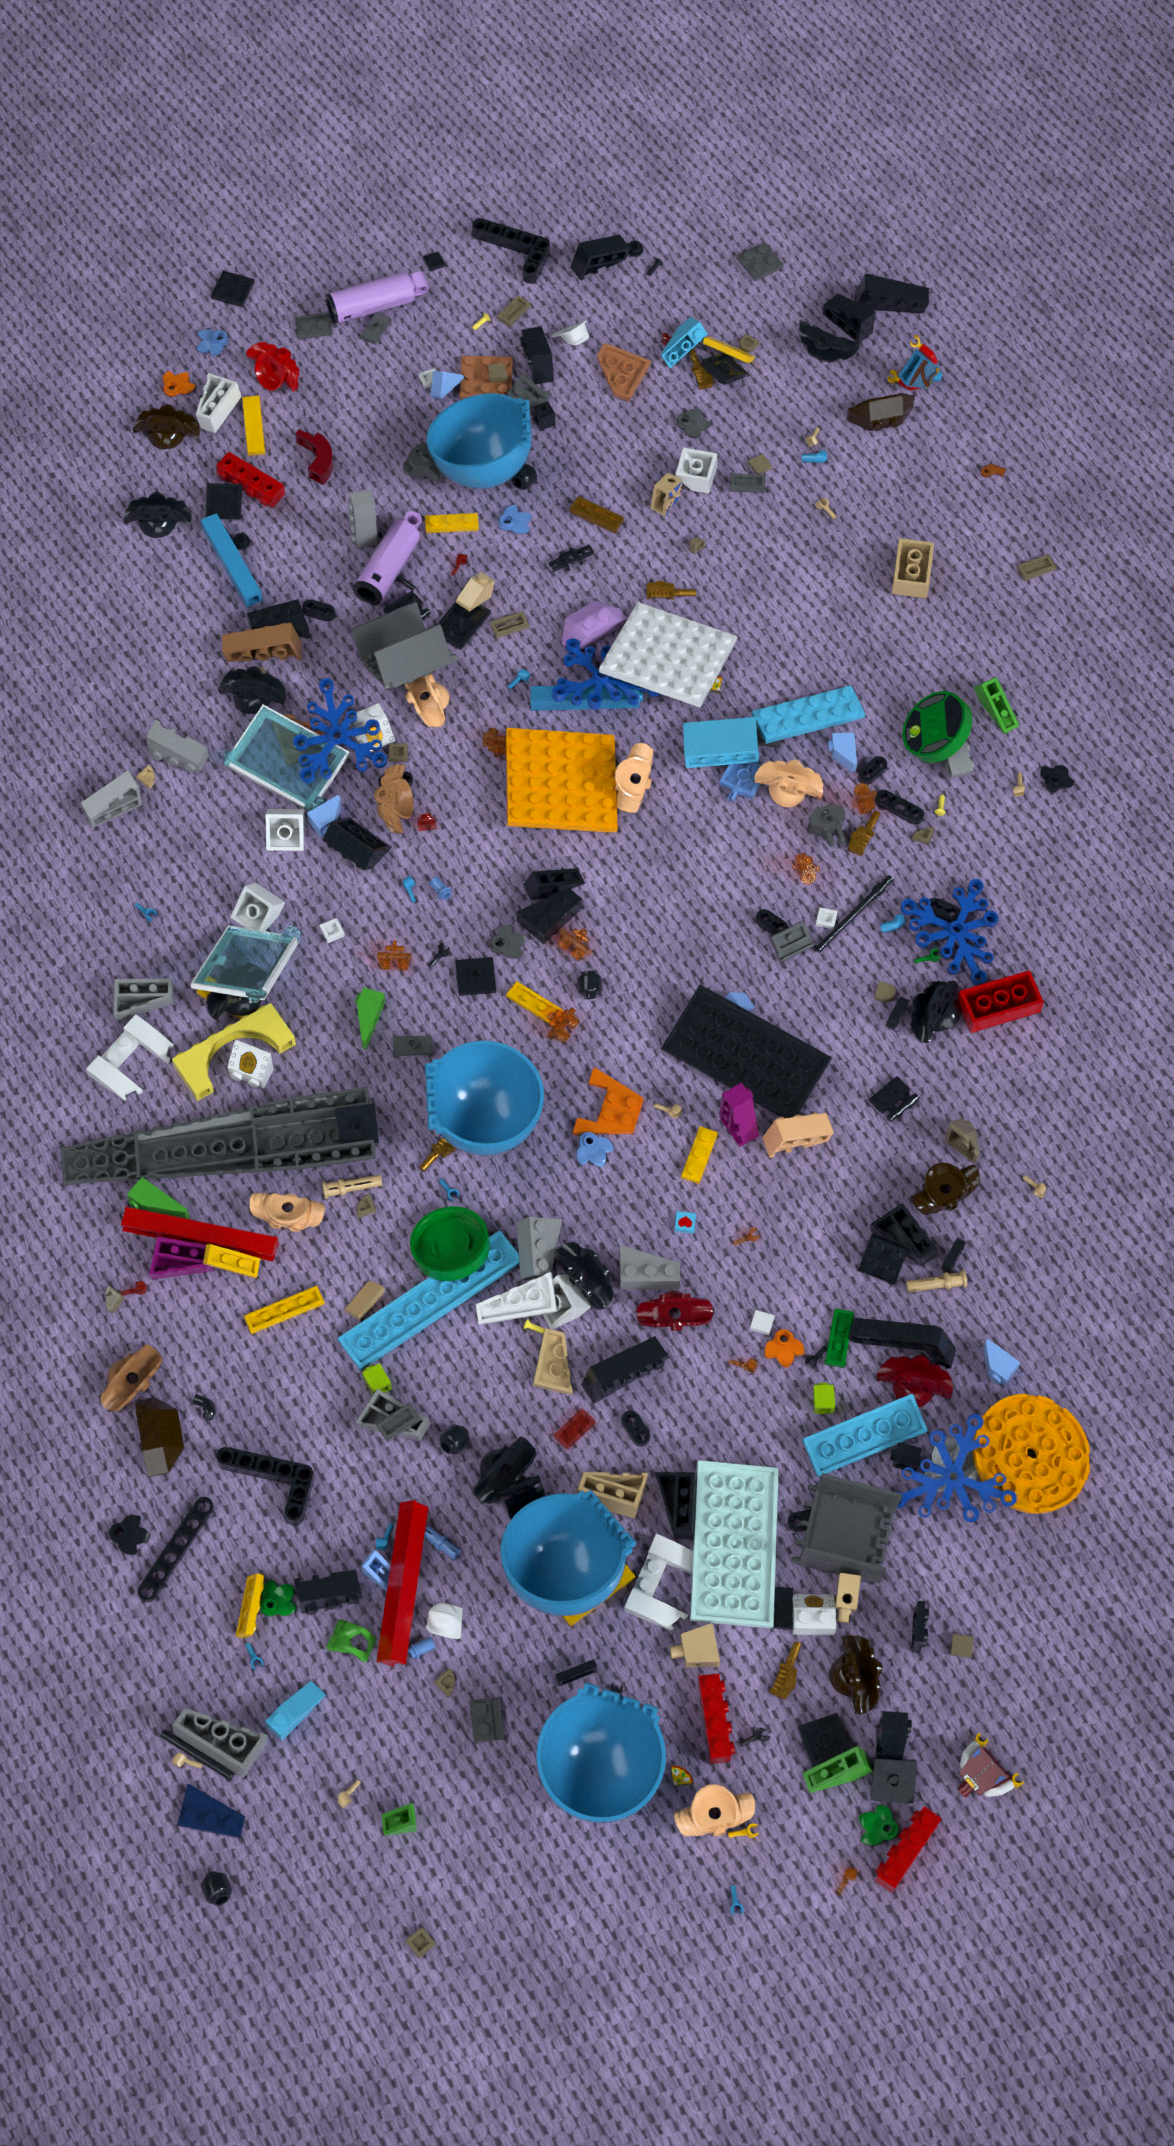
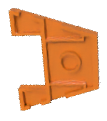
[573,1068,644,1136]

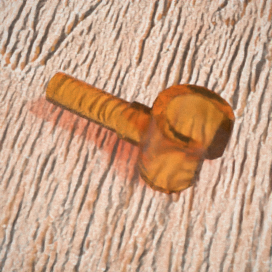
[733,1227,760,1246]
[729,1358,758,1373]
[836,1868,858,1896]

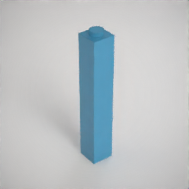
[201,513,262,608]
[530,684,643,711]

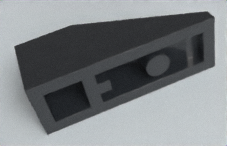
[523,868,585,900]

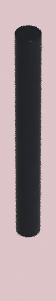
[160,1729,235,1781]

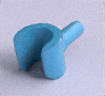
[507,669,530,689]
[403,876,416,903]
[134,903,157,922]
[439,1179,459,1202]
[376,1523,394,1550]
[245,1643,263,1670]
[730,1885,744,1916]

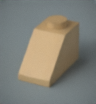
[456,572,495,611]

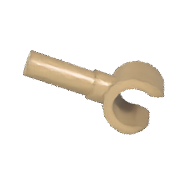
[805,427,820,447]
[815,498,836,520]
[1013,773,1025,797]
[654,1103,682,1118]
[1023,1175,1046,1198]
[171,1753,202,1769]
[338,1780,361,1808]

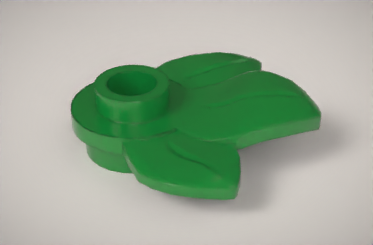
[260,1580,297,1617]
[858,1805,899,1846]

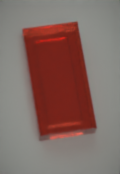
[553,1408,596,1451]

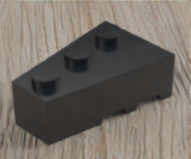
[570,235,630,281]
[823,293,876,342]
[519,326,554,385]
[247,599,310,639]
[516,888,582,944]
[870,1203,937,1266]
[655,1472,697,1539]
[294,1569,362,1615]
[876,1711,912,1759]

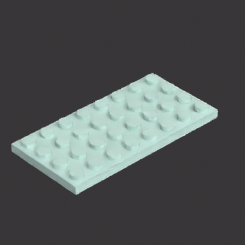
[690,1460,778,1628]

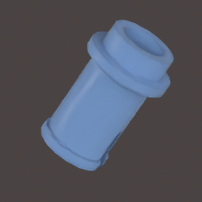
[429,877,452,900]
[408,1636,435,1659]

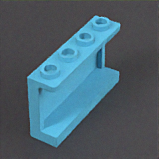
[683,717,759,768]

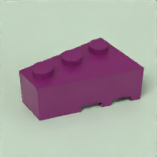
[719,1083,759,1147]
[149,1237,215,1280]

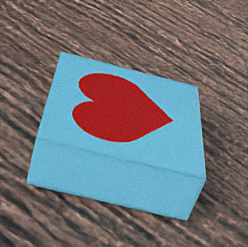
[674,1211,696,1234]

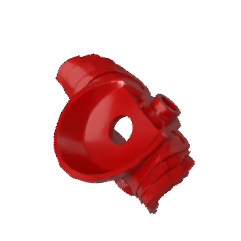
[246,342,300,392]

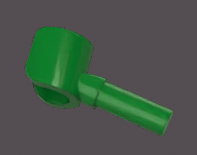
[914,948,941,964]

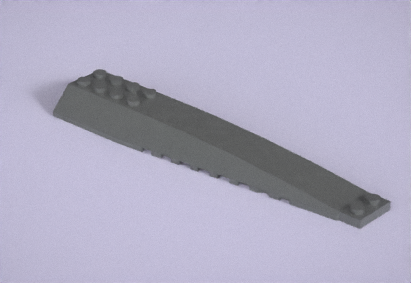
[61,1087,376,1186]

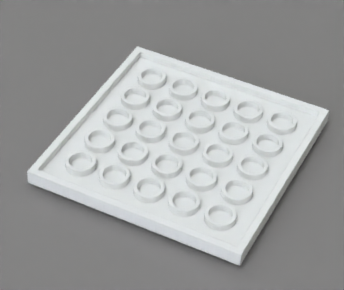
[599,602,737,707]

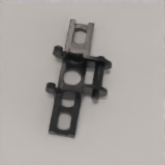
[549,544,594,572]

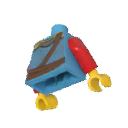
[888,335,942,391]

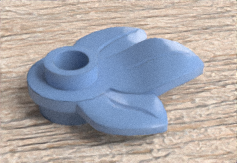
[196,329,228,356]
[498,505,532,534]
[576,1132,614,1167]

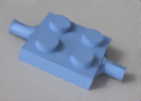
[719,751,762,802]

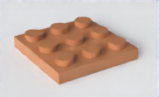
[460,356,513,400]

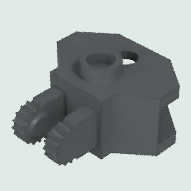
[403,443,443,482]
[807,804,846,847]

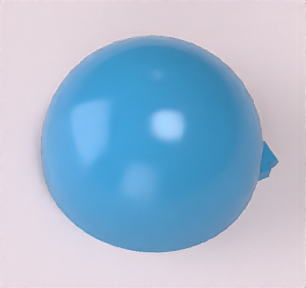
[427,393,532,489]
[425,1041,544,1156]
[501,1490,636,1616]
[536,1682,666,1823]

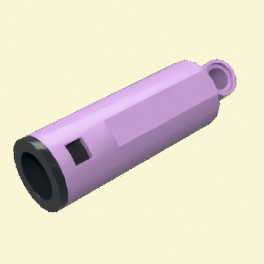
[325,272,429,324]
[353,511,422,605]

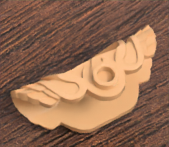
[405,673,450,727]
[615,743,653,813]
[754,759,823,807]
[249,1192,325,1232]
[674,1784,755,1837]

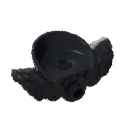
[799,319,860,363]
[123,492,192,538]
[218,666,286,714]
[206,964,268,1020]
[910,981,962,1043]
[554,1242,614,1310]
[474,1436,537,1504]

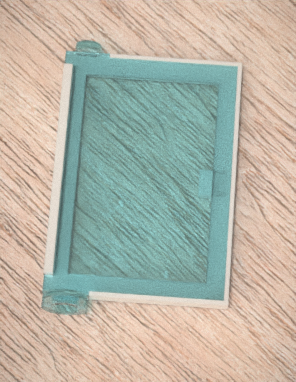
[222,705,350,812]
[191,925,301,1003]

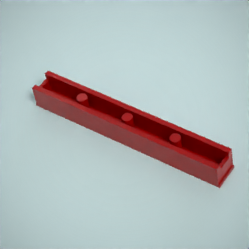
[121,1207,279,1262]
[376,1500,429,1666]

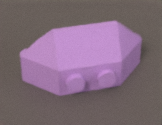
[562,601,628,651]

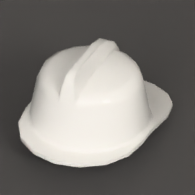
[550,319,589,345]
[426,1603,463,1639]

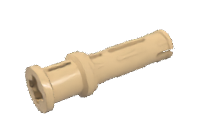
[322,1174,382,1199]
[906,1270,967,1293]

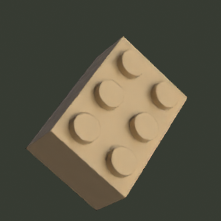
[892,538,934,599]

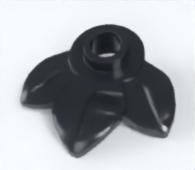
[1040,765,1075,792]
[109,1515,150,1555]

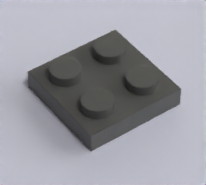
[737,242,784,281]

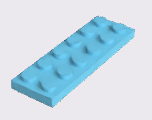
[752,686,865,744]
[802,1394,928,1477]

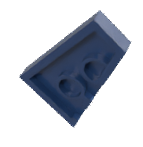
[177,1783,245,1839]

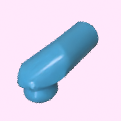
[802,450,827,463]
[880,914,906,933]

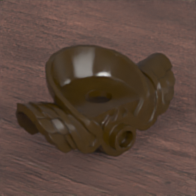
[133,404,200,449]
[910,1162,980,1215]
[829,1635,883,1714]

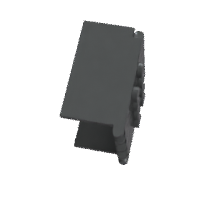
[351,602,458,689]
[791,1473,903,1583]

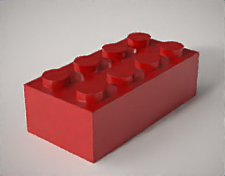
[957,970,1044,1034]

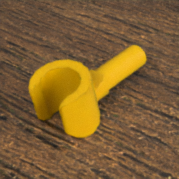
[728,1823,759,1838]

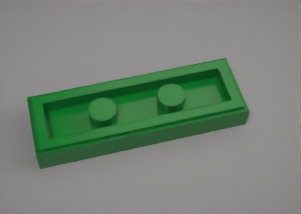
[825,1308,854,1368]

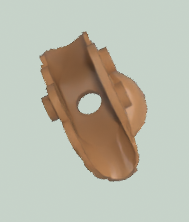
[374,764,414,834]
[100,1344,163,1412]

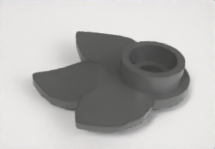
[676,409,711,438]
[490,925,526,958]

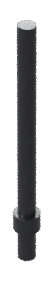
[815,875,894,953]

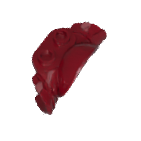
[636,1290,713,1331]
[877,1355,953,1408]

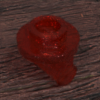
[417,813,437,831]

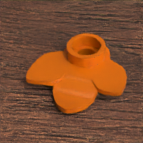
[163,371,195,397]
[765,1329,804,1368]

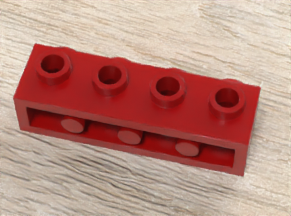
[216,452,285,508]
[698,1673,735,1764]
[875,1806,942,1894]

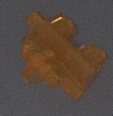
[483,728,506,758]
[852,783,877,815]
[792,852,820,885]
[557,928,592,961]
[377,940,412,971]
[546,1007,580,1043]

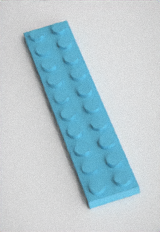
[337,1230,520,1371]

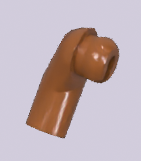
[980,464,1006,477]

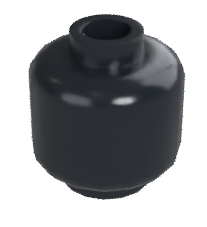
[512,464,537,490]
[577,971,603,999]
[440,1424,470,1455]
[201,1871,232,1906]

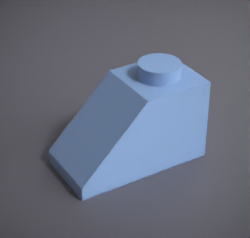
[828,733,857,772]
[307,795,341,837]
[983,1339,1020,1386]

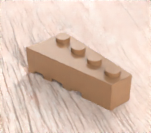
[222,623,302,662]

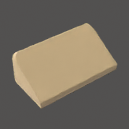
[344,1280,385,1321]

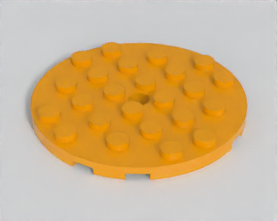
[972,1394,1090,1514]

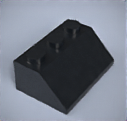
[322,817,392,870]

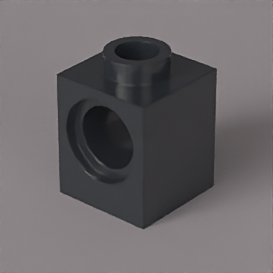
[532,401,556,431]
[890,1442,922,1472]

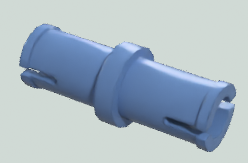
[424,1526,461,1561]

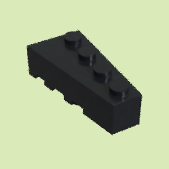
[854,273,929,313]
[581,1336,668,1404]

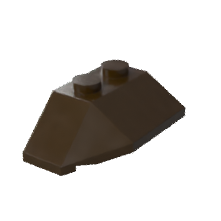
[847,393,915,431]
[135,1398,184,1477]

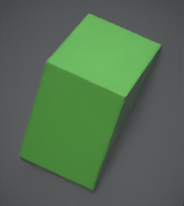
[381,1803,417,1836]

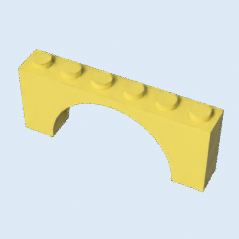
[172,1003,296,1101]

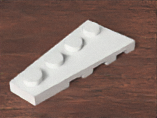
[476,1272,557,1325]

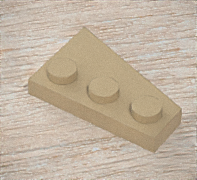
[533,1328,573,1395]

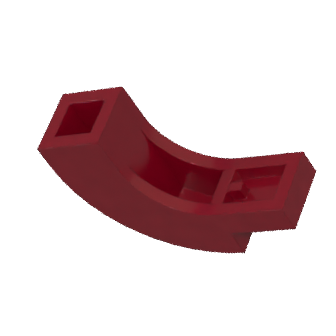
[295,429,333,485]

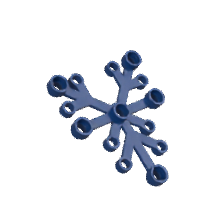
[552,638,660,710]
[293,678,387,784]
[900,879,999,986]
[896,1414,1017,1522]

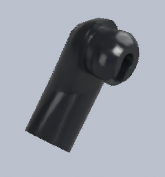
[193,1394,216,1420]

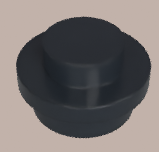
[628,241,643,257]
[233,533,251,550]

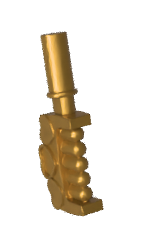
[688,348,713,390]
[646,580,696,600]
[848,811,881,856]
[419,1137,457,1172]
[769,1641,802,1700]

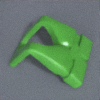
[326,1619,377,1662]

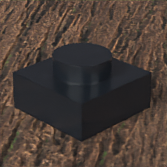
[423,251,445,272]

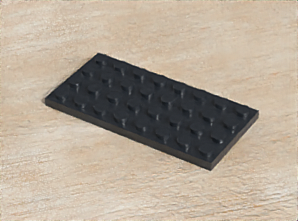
[661,984,832,1118]

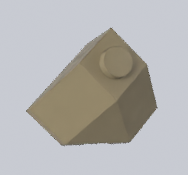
[945,1118,979,1164]

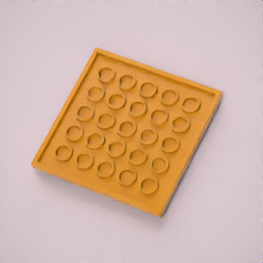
[506,728,618,832]

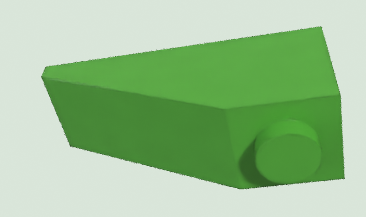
[973,677,1020,734]
[355,987,386,1049]
[127,1177,189,1219]
[803,1746,873,1793]

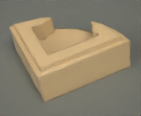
[136,765,155,789]

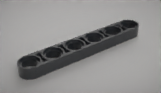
[138,1497,214,1603]

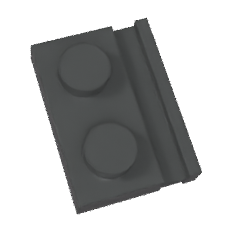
[295,312,333,340]
[769,921,814,962]
[469,1697,504,1744]

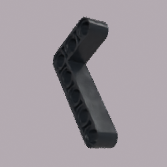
[472,218,550,284]
[848,1318,956,1369]
[216,1447,315,1526]

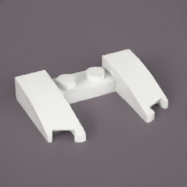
[86,1014,174,1101]
[624,1534,693,1631]

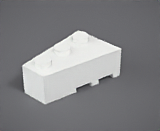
[196,373,242,433]

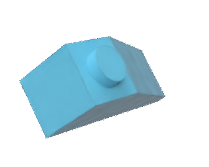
[265,1681,326,1741]

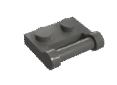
[506,373,551,416]

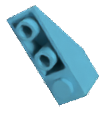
[661,317,708,368]

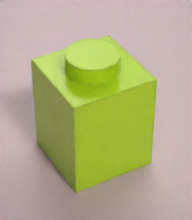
[362,1363,392,1395]
[812,1382,835,1414]

